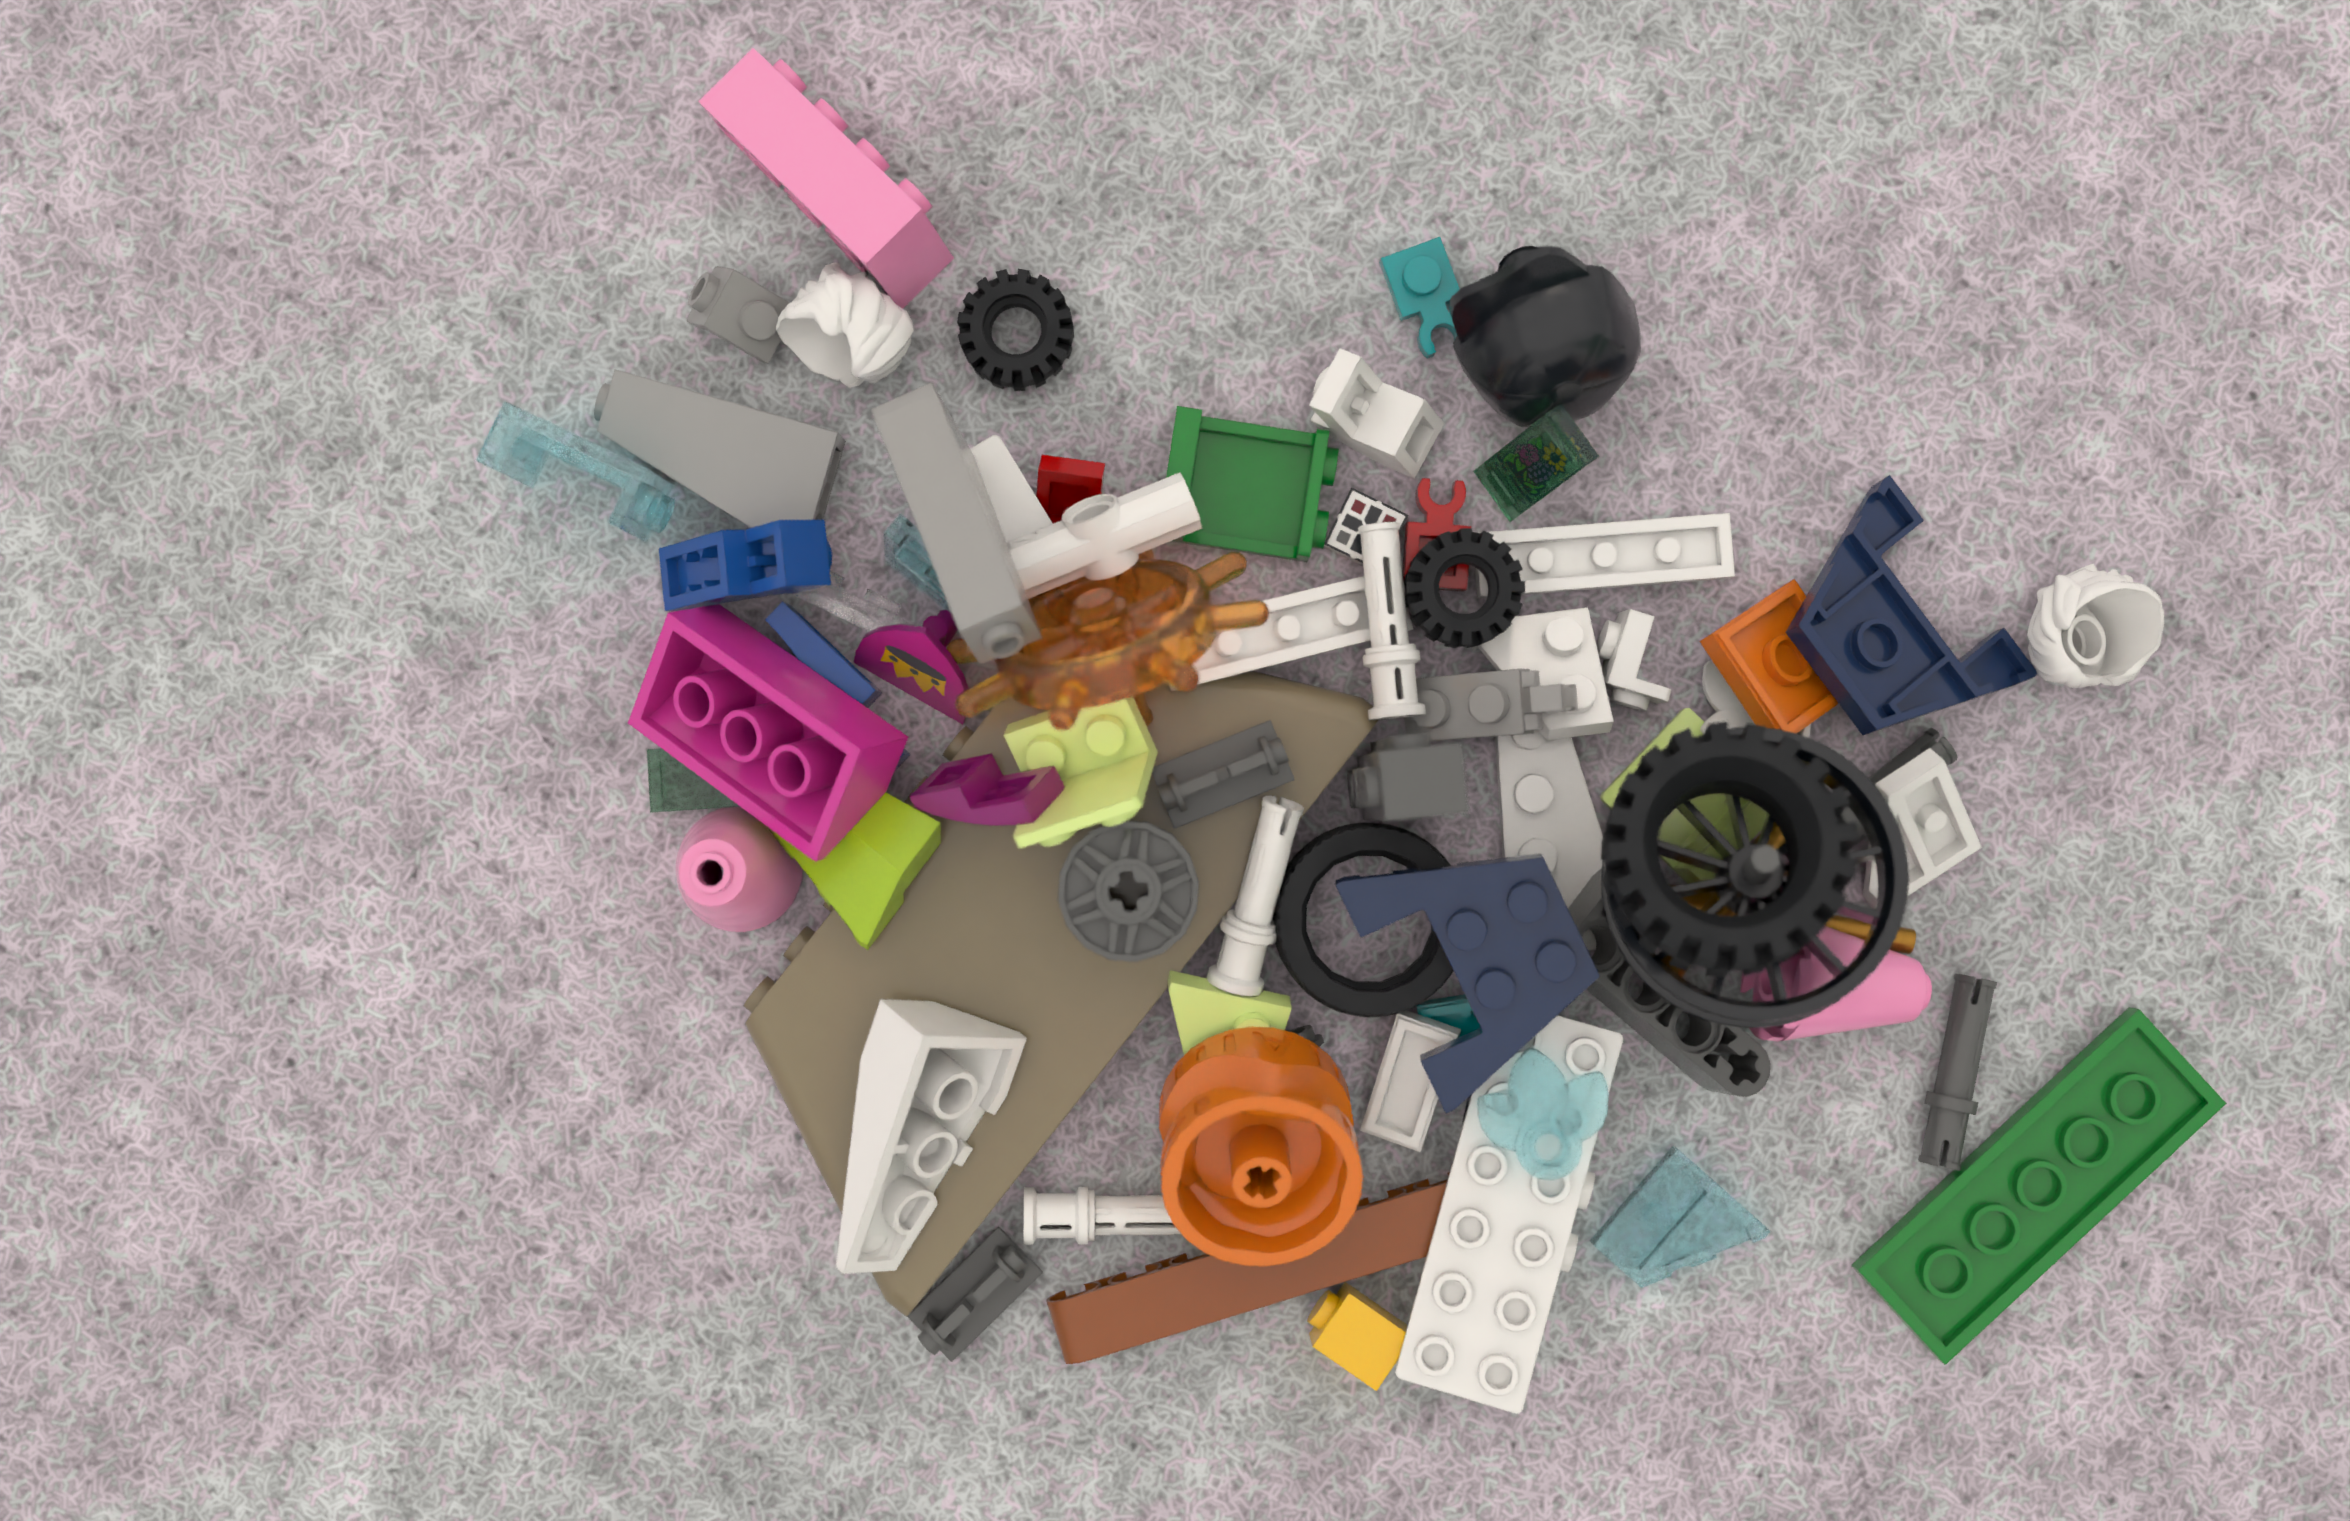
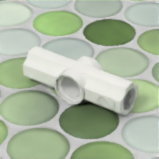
[1007,473,1202,599]

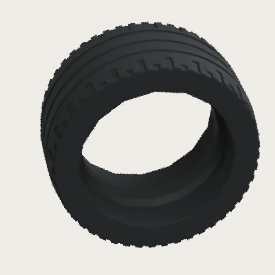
[1272,823,1453,1017]

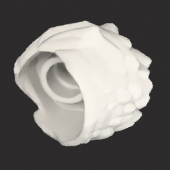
[776,262,914,388]
[2027,563,2164,688]

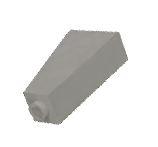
[594,369,846,528]
[871,382,1042,665]

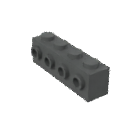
[1347,733,1469,821]

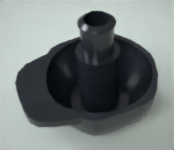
[1449,246,1641,427]

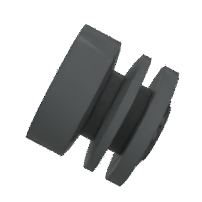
[1058,820,1199,962]

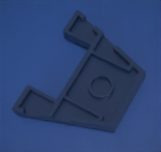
[1785,475,2037,736]
[1335,853,1600,1114]

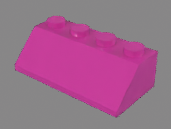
[628,604,909,862]

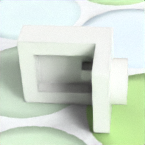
[1597,609,1672,711]

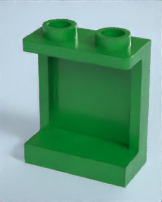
[1166,406,1339,562]

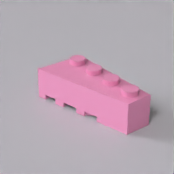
[698,48,954,308]

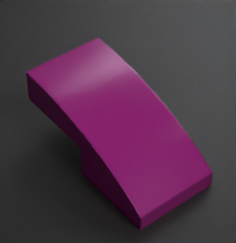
[909,753,1065,826]

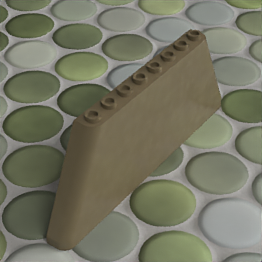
[743,624,1378,1317]

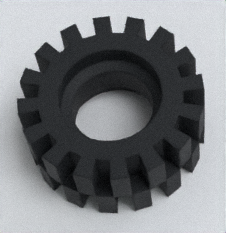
[957,269,1074,391]
[1404,528,1525,648]

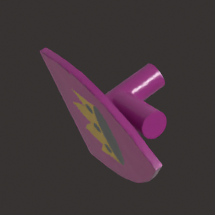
[853,610,971,725]

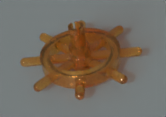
[947,549,1269,731]

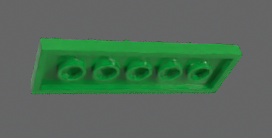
[1851,1007,2227,1365]

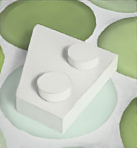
[1471,607,1614,740]
[1863,748,1982,910]

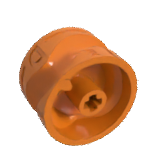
[1159,1027,1363,1266]

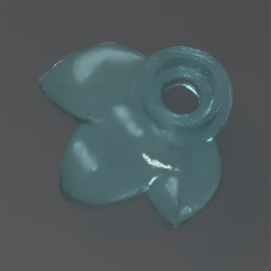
[1477,1048,1609,1180]

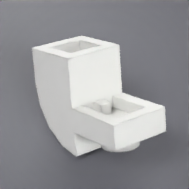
[1309,348,1445,479]

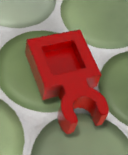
[1402,478,1472,592]

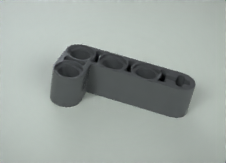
[1568,869,1771,1097]

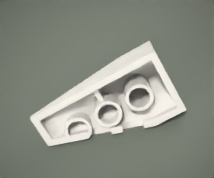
[836,999,1027,1274]

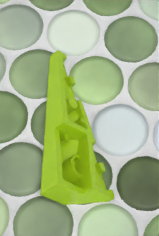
[764,792,941,950]

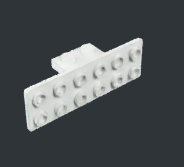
[1395,1015,1623,1414]

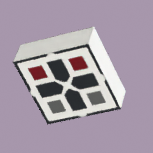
[1324,487,1408,566]

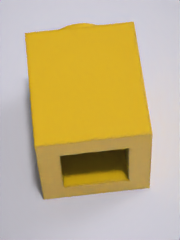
[1307,1282,1407,1391]

